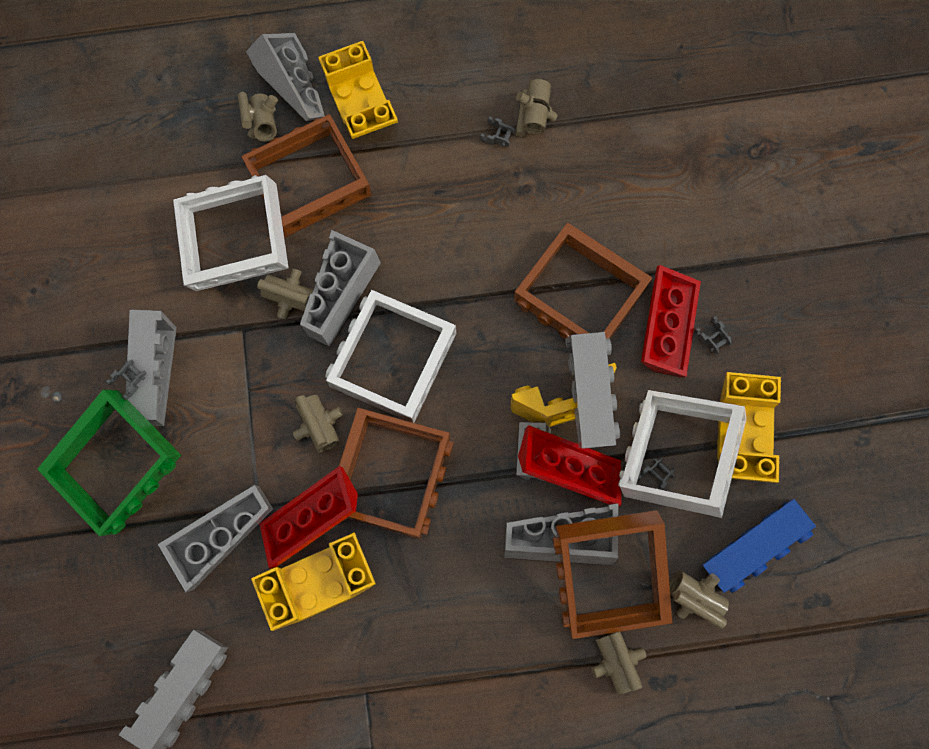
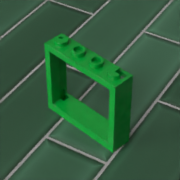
[37,389,181,537]

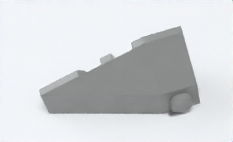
[246,33,325,121]

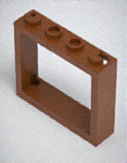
[241,114,372,238]
[514,222,652,339]
[339,408,454,540]
[553,510,672,639]

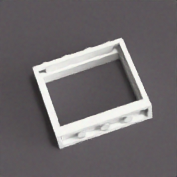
[173,175,289,291]
[325,290,456,423]
[618,390,747,518]

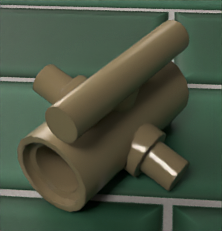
[516,79,557,137]
[237,92,278,141]
[257,268,314,319]
[293,395,343,453]
[669,571,729,629]
[591,631,646,695]

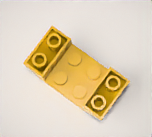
[318,41,398,139]
[510,363,617,427]
[717,372,781,483]
[251,533,376,631]

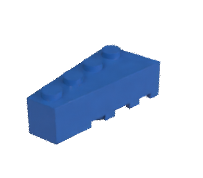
[703,499,816,593]

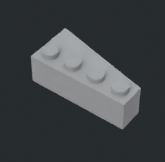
[300,230,381,347]
[126,310,177,426]
[565,332,620,448]
[158,485,273,592]
[504,503,618,565]
[119,630,228,749]

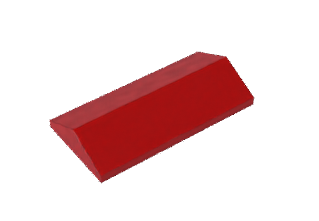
[641,265,701,378]
[518,425,621,508]
[259,466,358,569]

